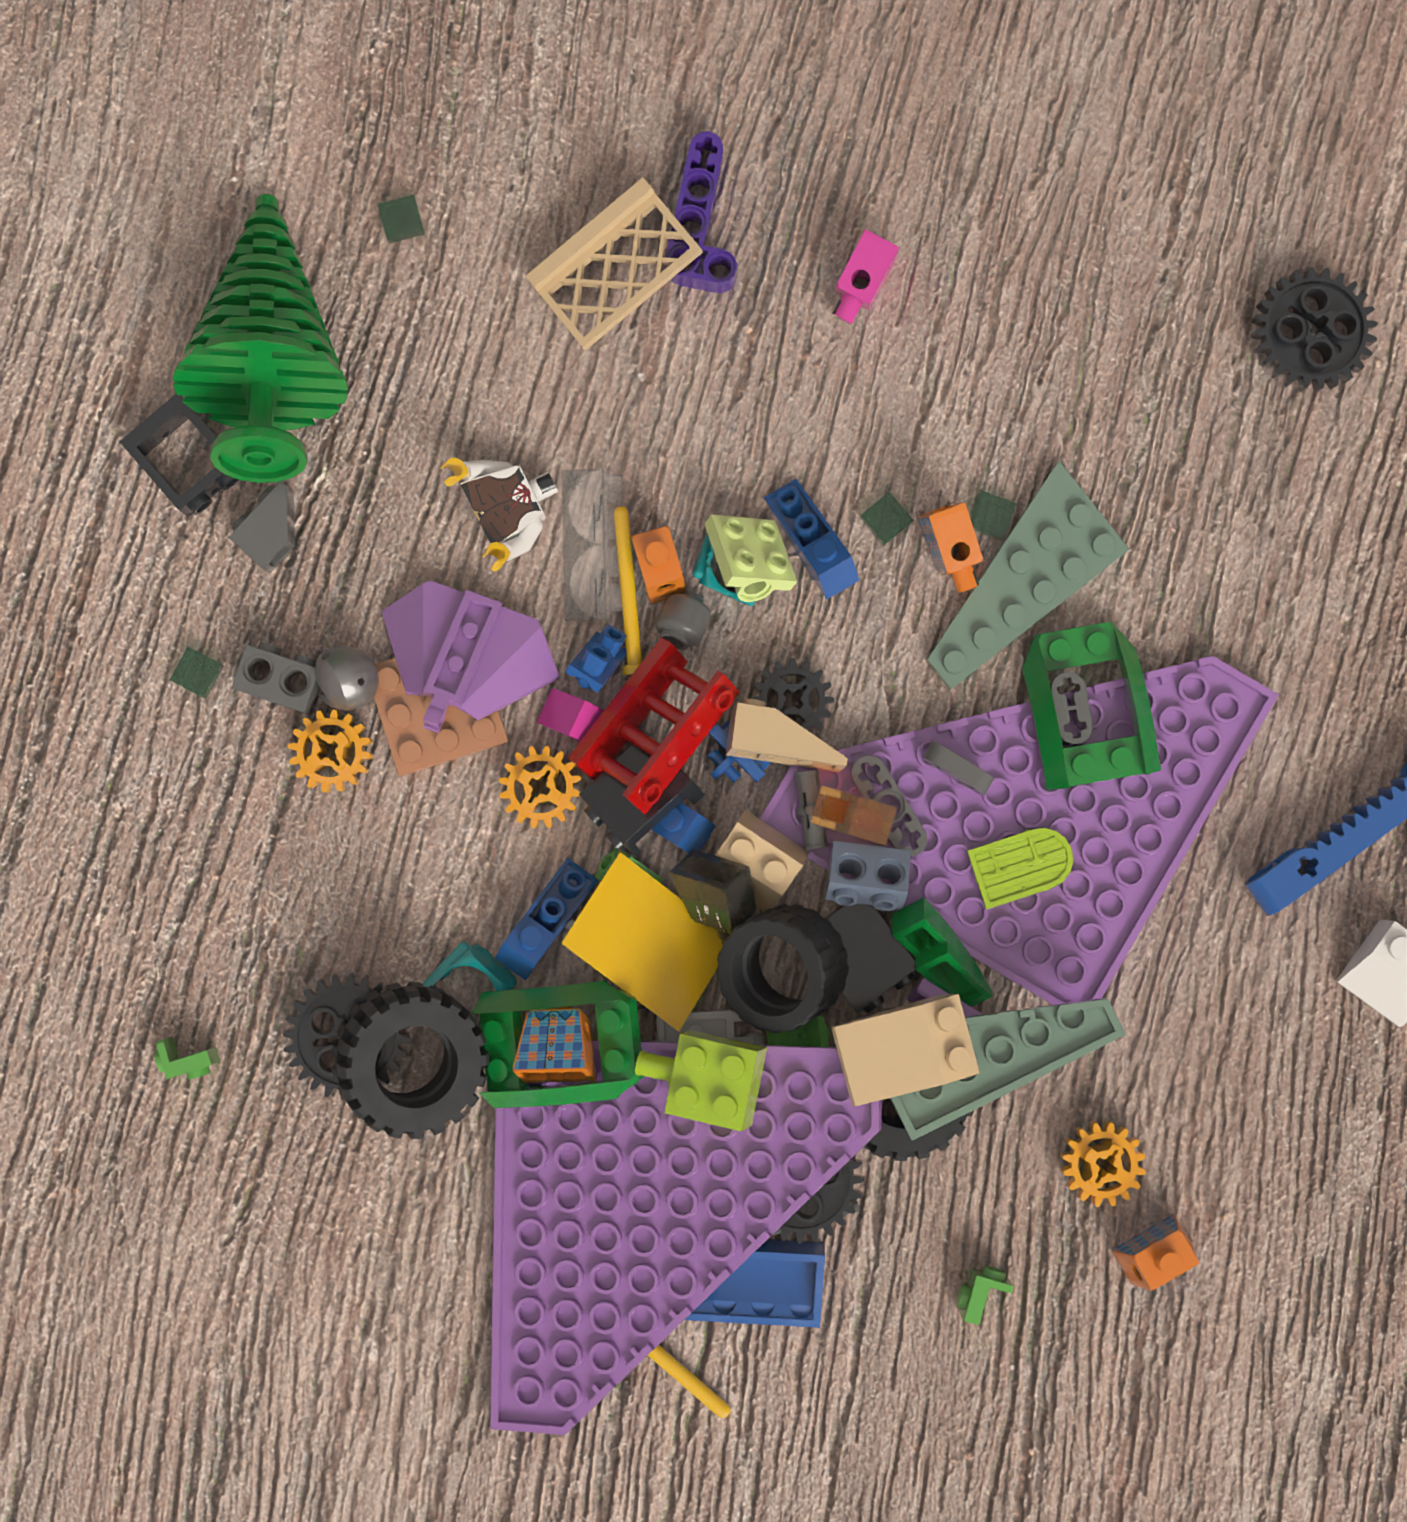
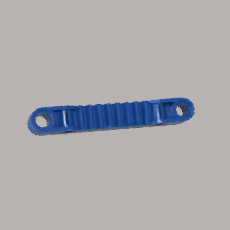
[1244,763,1407,916]

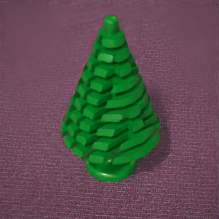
[172,194,348,483]

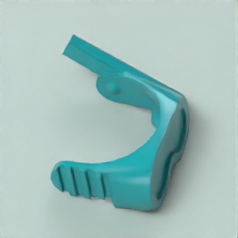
[693,533,756,607]
[422,942,517,991]

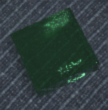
[378,194,425,244]
[970,490,1017,541]
[860,492,914,546]
[169,646,224,699]

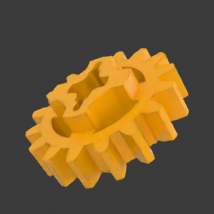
[288,709,374,793]
[499,746,582,829]
[1060,1121,1146,1207]

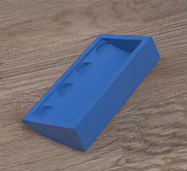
[685,1239,825,1328]

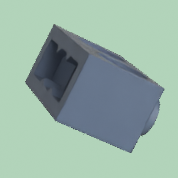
[825,841,911,911]

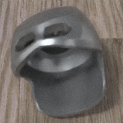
[315,646,379,710]

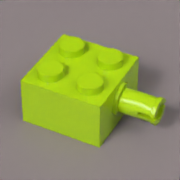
[635,1030,767,1132]

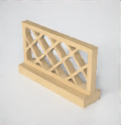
[525,177,703,351]

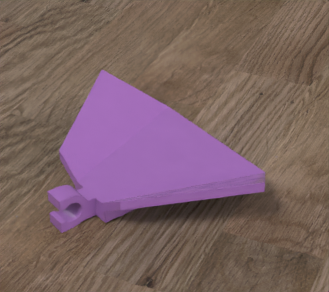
[381,580,559,734]

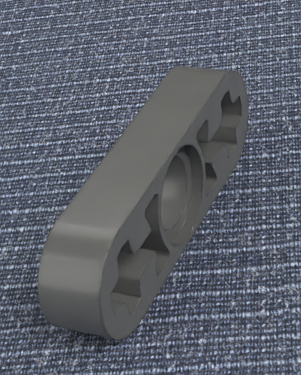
[850,755,927,856]

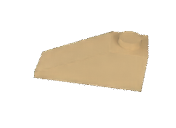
[726,699,848,773]

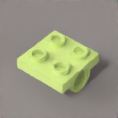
[704,514,797,602]

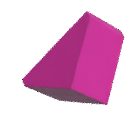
[537,688,604,742]

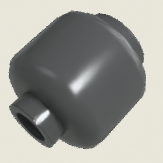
[655,591,711,650]

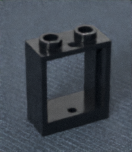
[119,394,239,517]

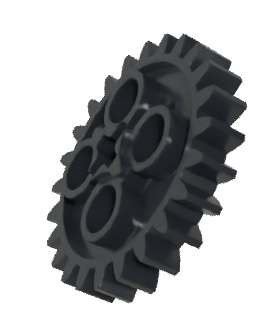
[1250,267,1378,393]
[283,972,410,1100]
[780,1159,865,1244]

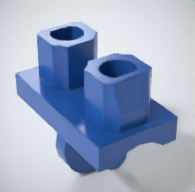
[565,624,627,693]
[708,720,771,783]

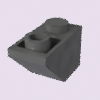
[228,481,296,574]

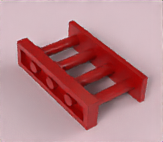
[568,637,740,815]

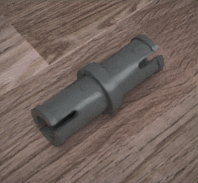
[794,770,829,850]

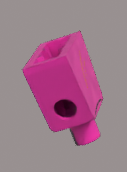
[832,229,899,325]

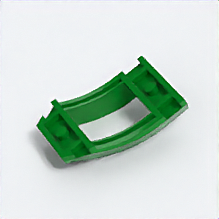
[1021,621,1161,790]
[471,980,645,1108]

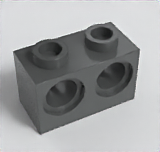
[231,642,321,715]

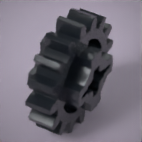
[751,658,834,732]

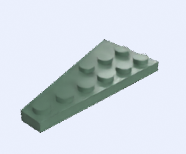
[926,461,1130,690]
[890,998,1126,1141]

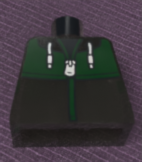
[669,848,756,941]

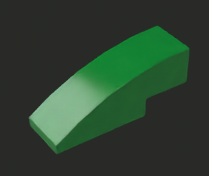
[892,897,993,1007]

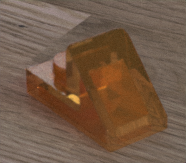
[810,785,897,846]

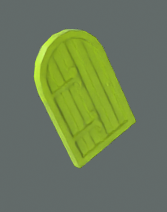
[966,828,1074,910]

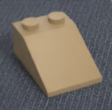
[831,994,980,1106]

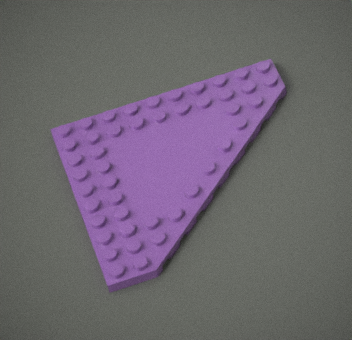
[759,656,1279,1005]
[490,1039,882,1435]

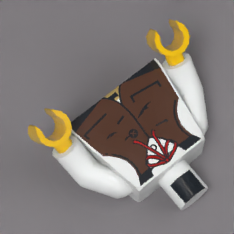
[440,458,558,571]

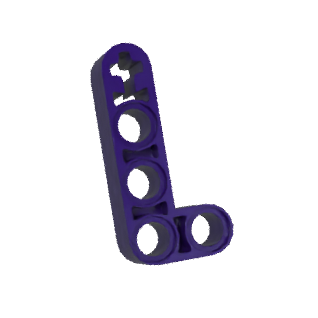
[666,131,737,293]

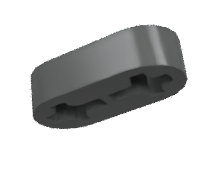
[1050,672,1093,745]
[921,741,994,796]

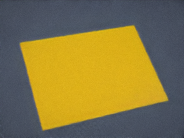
[561,852,723,1032]

